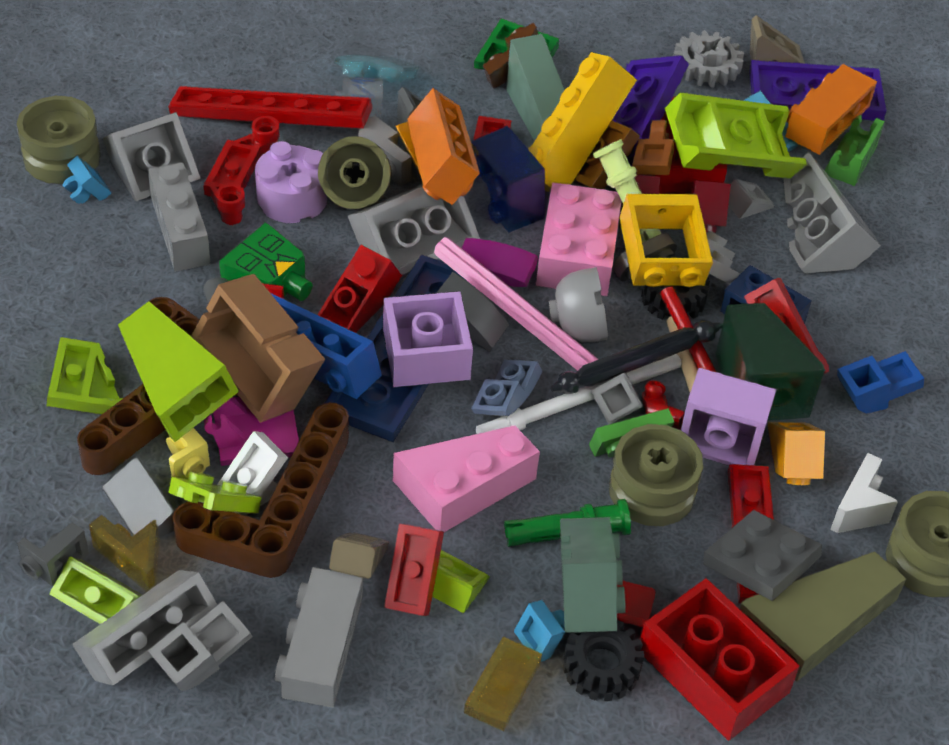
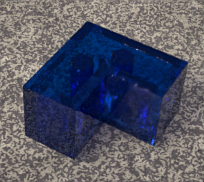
[471,126,545,233]

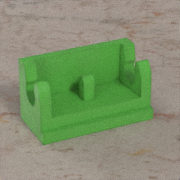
[824,115,885,186]

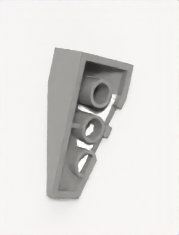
[783,152,881,274]

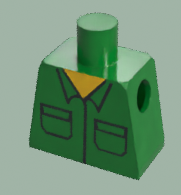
[219,223,313,301]

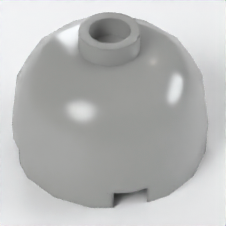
[548,267,608,342]

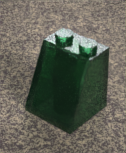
[715,303,825,421]

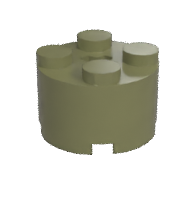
[318,136,392,209]

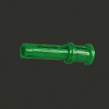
[504,499,631,547]

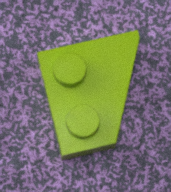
[47,337,123,414]
[168,471,262,513]

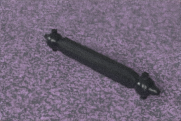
[550,320,722,394]

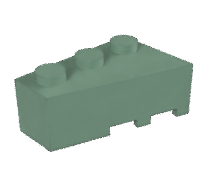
[560,517,625,633]

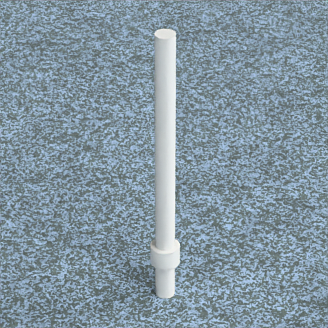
[476,354,681,434]

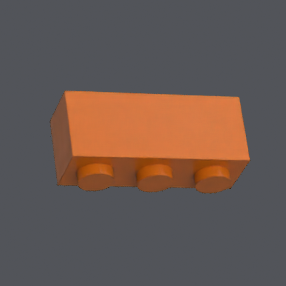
[785,64,877,155]

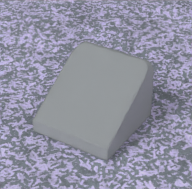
[729,180,774,219]
[591,372,644,424]

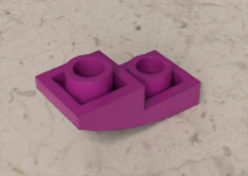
[462,238,539,287]

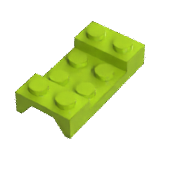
[665,93,807,179]

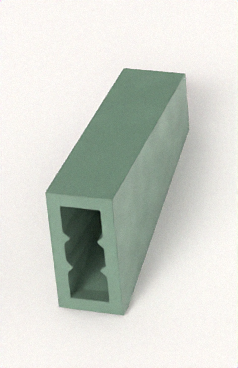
[506,34,564,141]

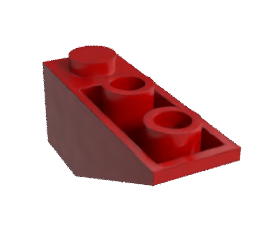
[317,245,402,333]

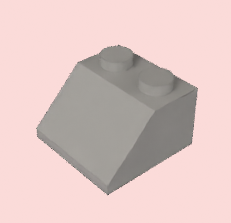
[102,112,201,201]

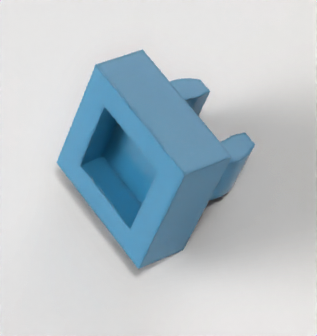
[63,155,112,204]
[514,600,565,663]

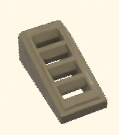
[329,532,389,579]

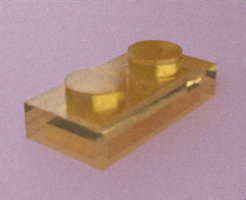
[464,637,542,731]

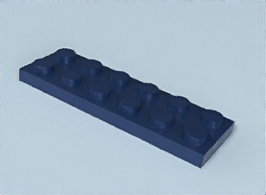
[325,254,483,443]

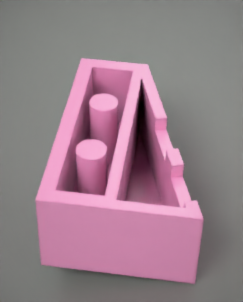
[393,425,540,532]

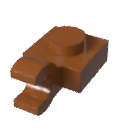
[632,120,675,175]

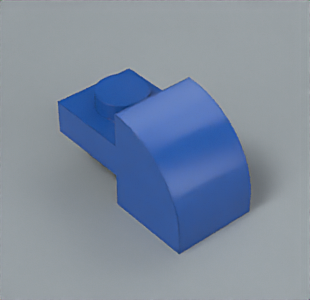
[837,351,924,413]

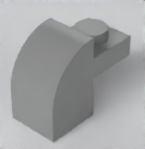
[148,601,253,691]

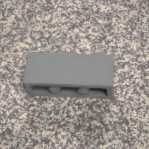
[148,162,210,272]
[275,567,363,708]
[72,570,218,685]

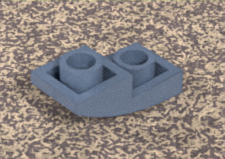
[471,359,542,416]

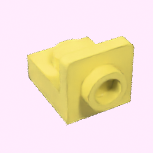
[166,428,210,478]

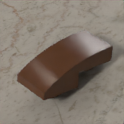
[483,22,538,89]

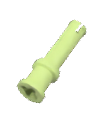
[593,139,661,243]

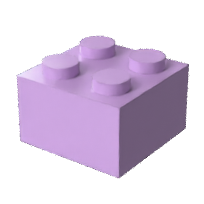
[383,292,473,387]
[681,368,776,465]

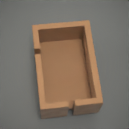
[191,274,325,423]

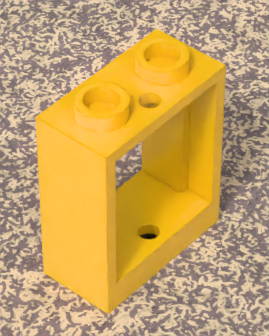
[619,194,713,287]

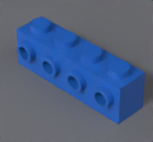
[271,294,382,399]

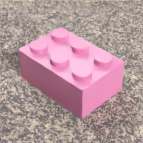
[536,182,621,296]

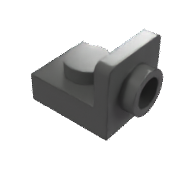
[17,522,89,586]

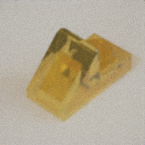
[89,515,160,592]

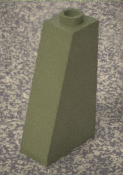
[740,551,906,682]

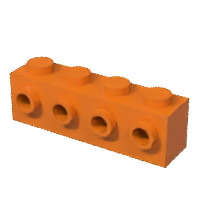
[407,88,480,205]

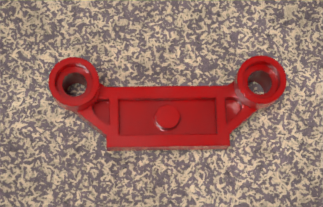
[203,116,280,225]

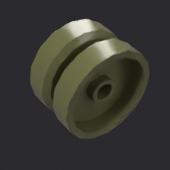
[16,96,101,184]
[609,424,703,526]
[885,491,949,597]

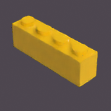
[517,52,637,192]

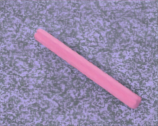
[434,237,599,371]

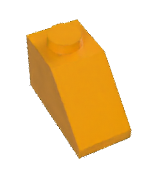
[768,422,825,485]

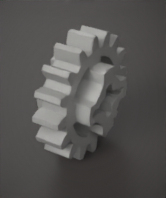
[673,30,744,87]

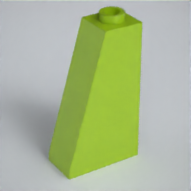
[118,301,239,442]

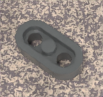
[612,233,677,282]

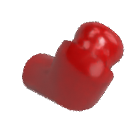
[641,380,685,430]

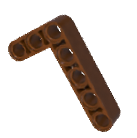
[77,297,200,475]
[173,402,349,578]

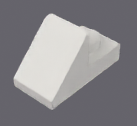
[217,431,288,516]
[830,453,898,533]

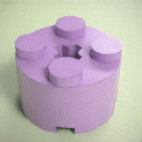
[255,141,327,223]

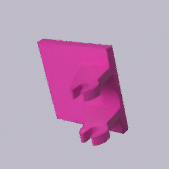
[204,397,299,466]

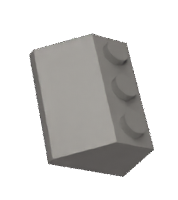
[348,184,480,275]

